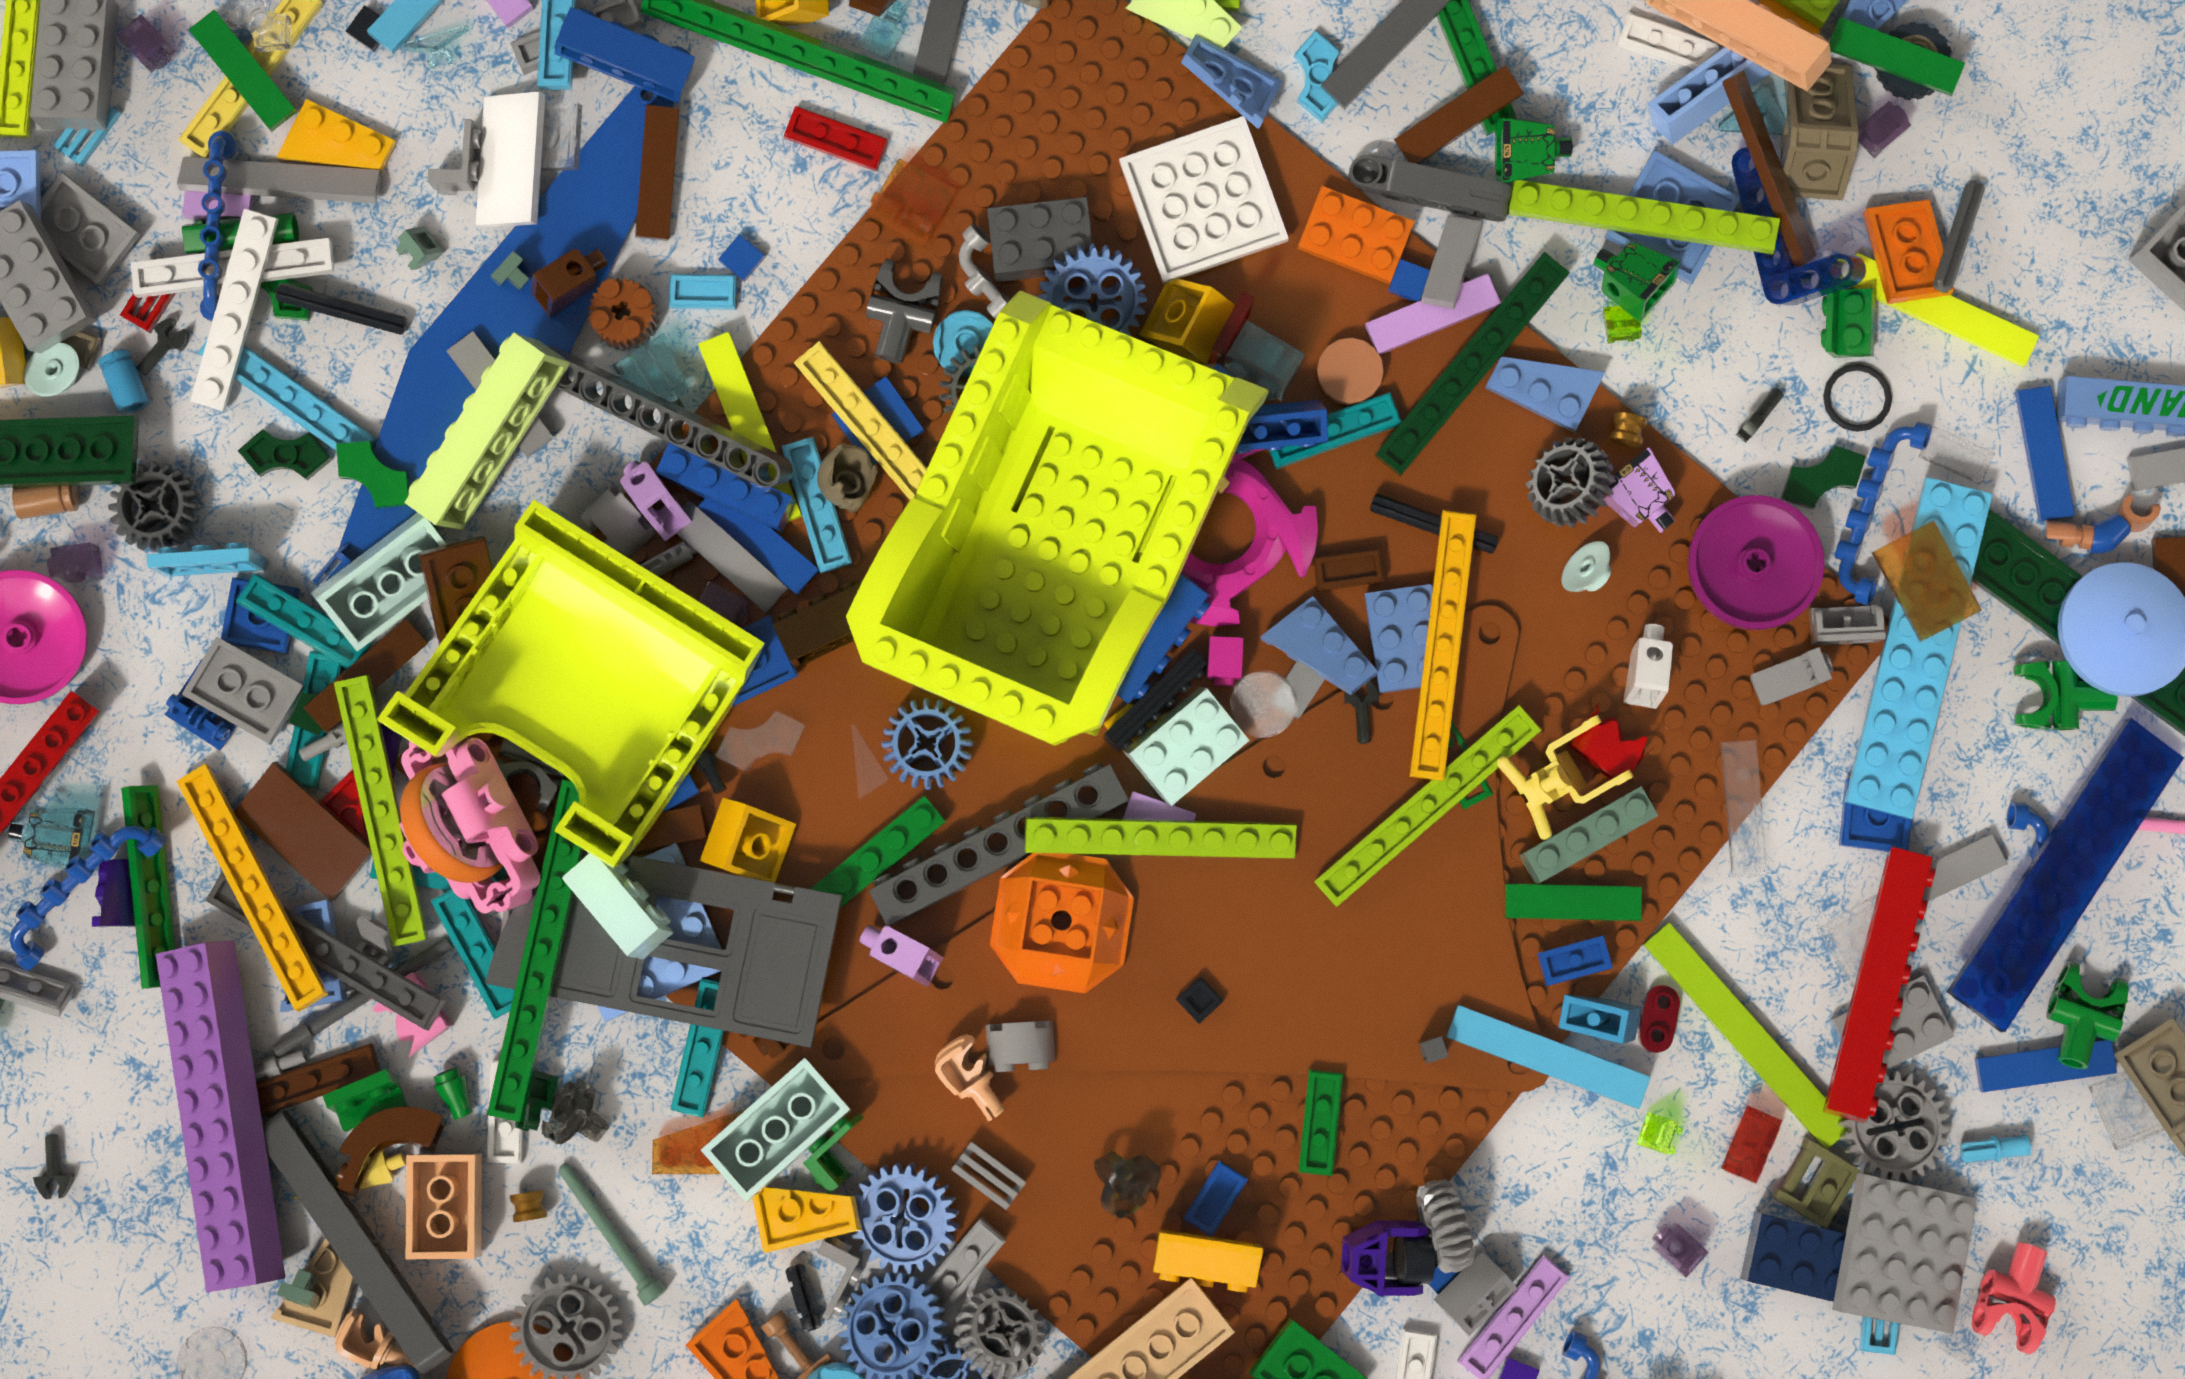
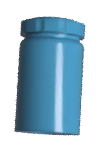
[97,349,150,415]

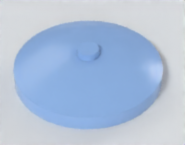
[2058,562,2185,697]

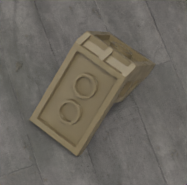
[1779,64,1859,201]
[2114,1018,2185,1157]

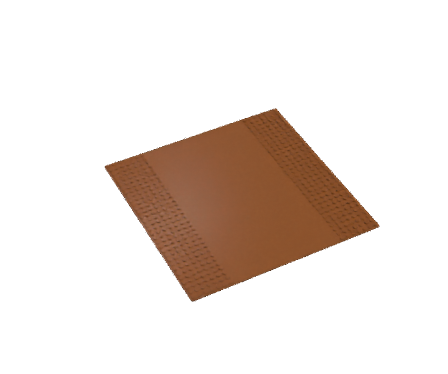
[395,0,1889,1379]

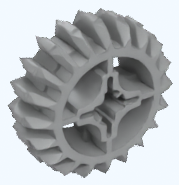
[1416,1179,1475,1273]
[953,1287,1046,1379]

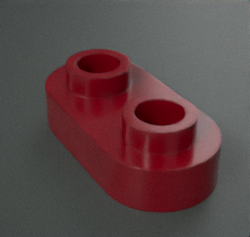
[1638,985,1680,1053]

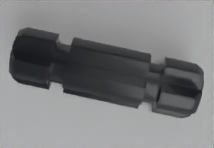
[785,1264,822,1332]

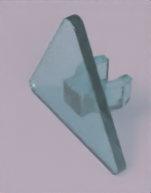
[400,25,470,70]
[1718,84,1786,135]

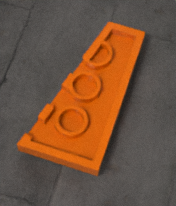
[685,1298,780,1379]

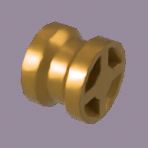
[1609,412,1648,447]
[509,1190,547,1223]

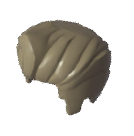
[817,444,878,513]

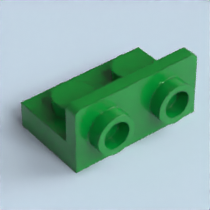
[1821,286,1876,358]
[323,1069,407,1132]

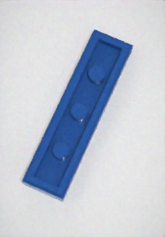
[2015,385,2075,522]
[698,499,819,596]
[1974,1040,2117,1092]

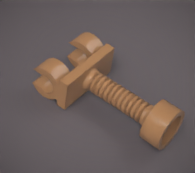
[760,1310,836,1379]

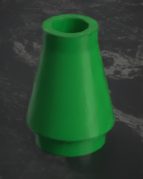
[433,1066,473,1120]

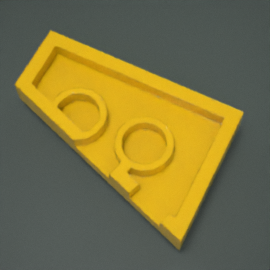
[277,99,397,172]
[753,1187,862,1253]

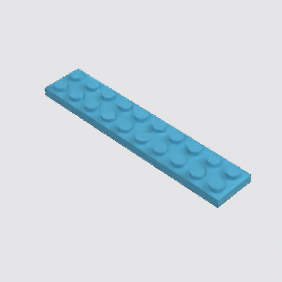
[1844,477,1993,819]

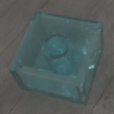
[1224,320,1305,401]

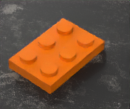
[1297,186,1415,285]
[1863,199,1955,304]

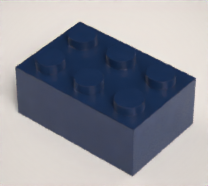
[1740,1212,1846,1302]

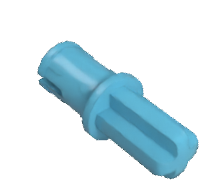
[1960,1134,2031,1162]

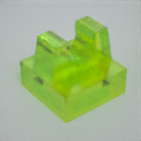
[1602,306,1642,344]
[1636,1112,1683,1155]

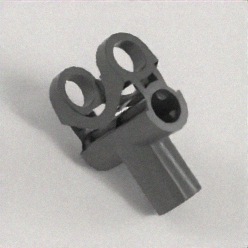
[866,258,943,364]
[496,738,564,813]

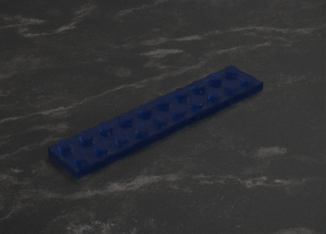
[1946,718,2184,1032]

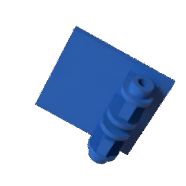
[165,659,237,751]

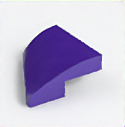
[92,859,135,928]

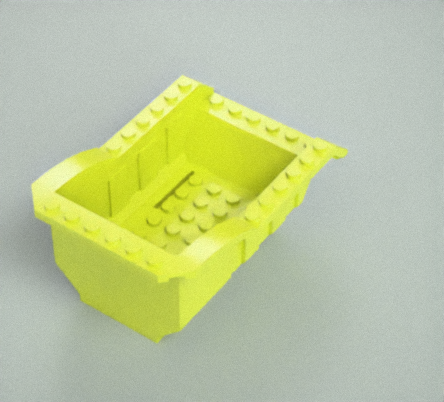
[846,290,1269,746]

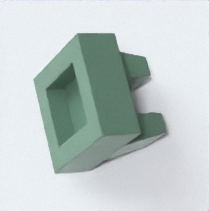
[396,226,444,270]
[490,251,529,290]
[277,1269,321,1310]

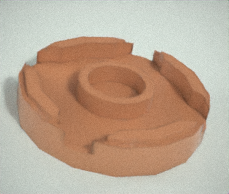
[1316,338,1384,405]

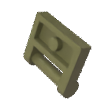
[1771,1138,1861,1229]

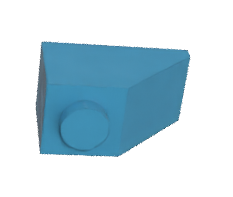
[1558,994,1641,1044]

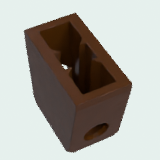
[531,248,607,319]

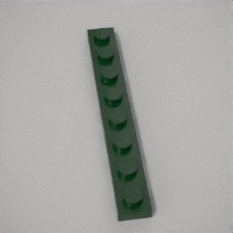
[1375,252,1570,477]

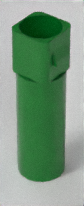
[182,213,299,254]

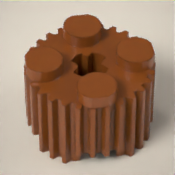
[588,278,660,351]

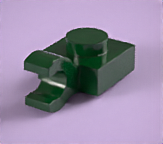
[515,1070,559,1131]

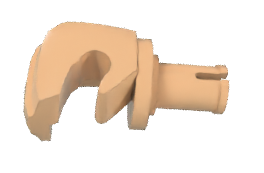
[935,1034,1006,1121]
[335,1309,417,1370]

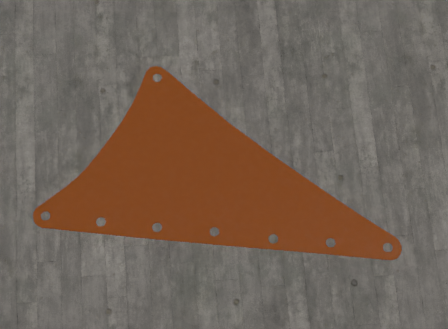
[801,605,1549,1092]

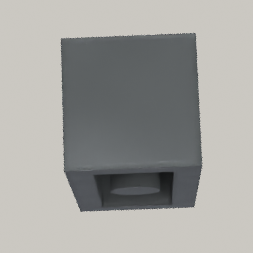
[1418,1036,1449,1063]

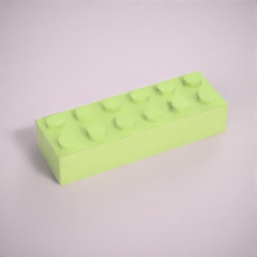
[404,332,571,530]

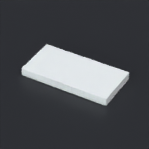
[476,92,545,228]

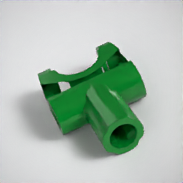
[2013,661,2118,731]
[2046,961,2129,1069]

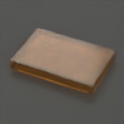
[1872,521,1982,642]

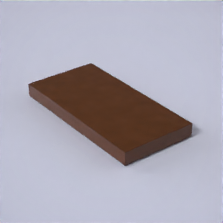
[234,762,372,901]

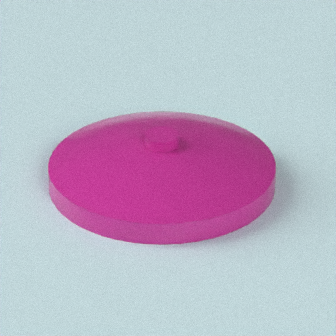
[0,570,88,704]

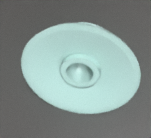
[24,343,79,397]
[1561,541,1611,592]

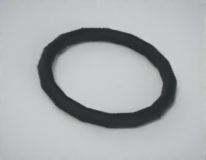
[1823,364,1892,432]

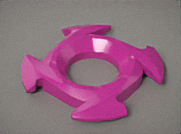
[1181,449,1318,627]

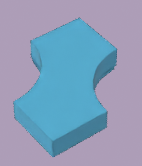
[1294,30,1340,123]

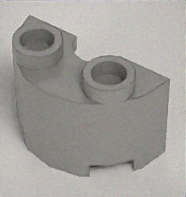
[580,485,657,558]
[986,1021,1056,1072]

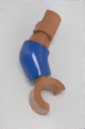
[2045,494,2161,554]

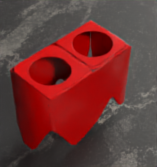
[1568,702,1655,786]

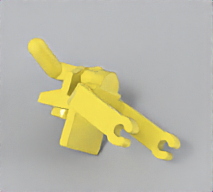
[1497,715,1634,840]

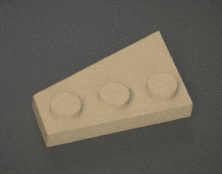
[270,1238,355,1337]

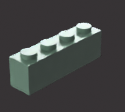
[1518,786,1659,884]

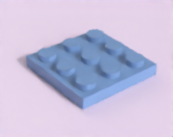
[1604,150,1741,285]

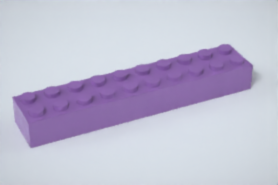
[156,940,286,1293]

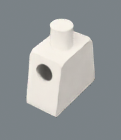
[1623,624,1673,709]

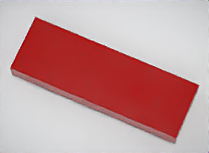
[784,106,888,172]

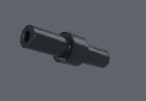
[696,747,727,794]

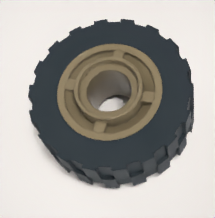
[1875,22,1952,100]

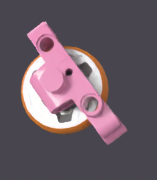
[399,736,540,913]

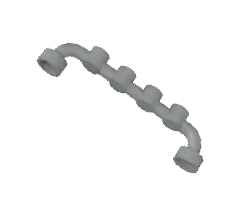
[959,223,1011,319]

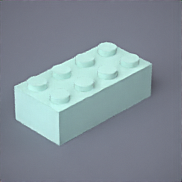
[311,512,447,652]
[701,1058,852,1202]

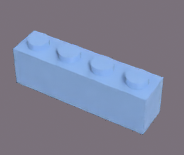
[1648,47,1772,145]

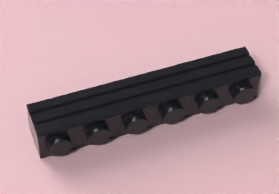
[1103,648,1208,753]

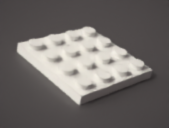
[1119,116,1289,284]

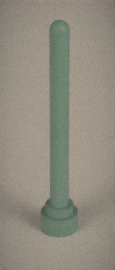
[559,1164,667,1306]

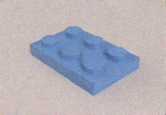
[1364,584,1432,694]

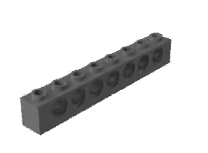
[869,763,1129,927]

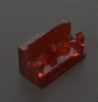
[1721,1105,1783,1185]

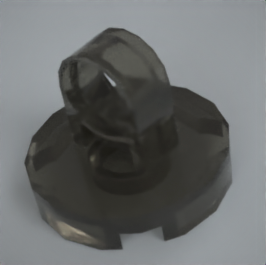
[541,1078,609,1144]
[1094,1151,1161,1218]

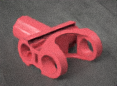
[1972,1242,2056,1355]

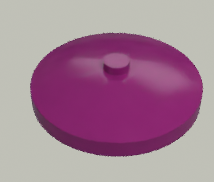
[1687,495,1824,630]

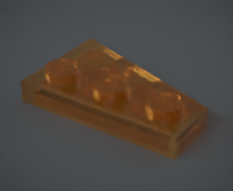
[652,1108,747,1175]

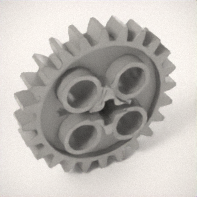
[1838,1071,1951,1182]
[510,1274,622,1379]

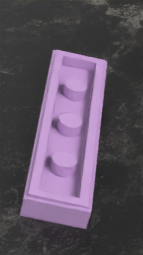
[1365,273,1501,355]
[1457,1254,1570,1379]

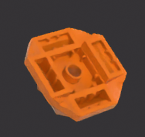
[990,853,1134,994]

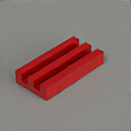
[120,259,176,334]

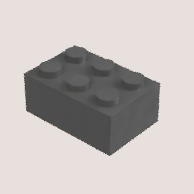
[987,197,1092,282]

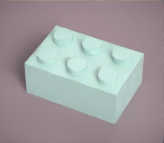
[1123,686,1250,806]
[562,853,674,960]

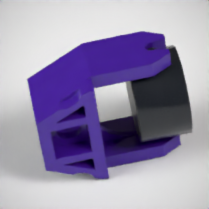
[1341,1220,1435,1297]

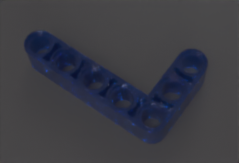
[1731,147,1866,306]

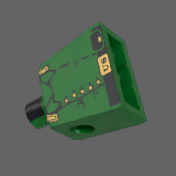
[1495,116,1573,182]
[1593,243,1680,322]

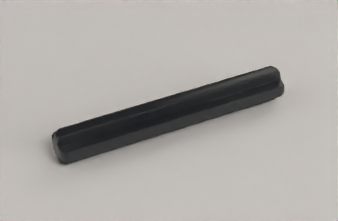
[275,283,407,335]
[1370,494,1499,554]

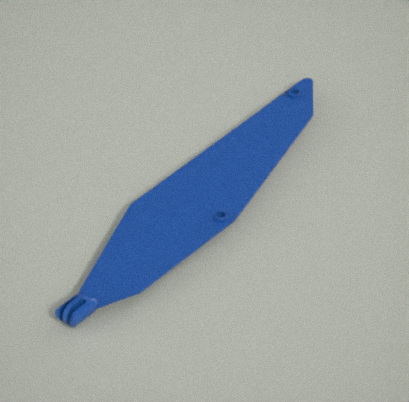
[312,86,674,585]

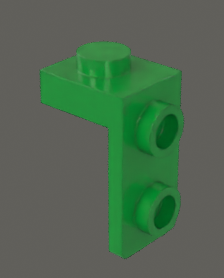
[803,1113,864,1194]

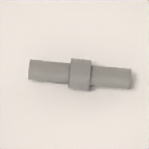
[254,1049,307,1079]

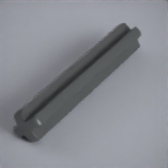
[1933,180,1985,293]

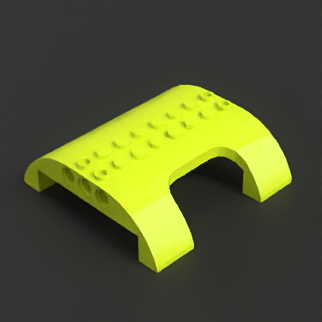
[377,499,765,868]

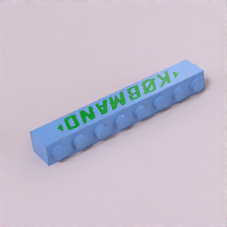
[2056,376,2185,437]

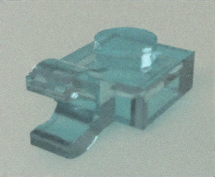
[858,0,907,61]

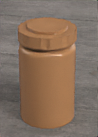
[12,486,79,519]

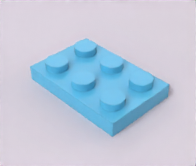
[147,543,266,577]

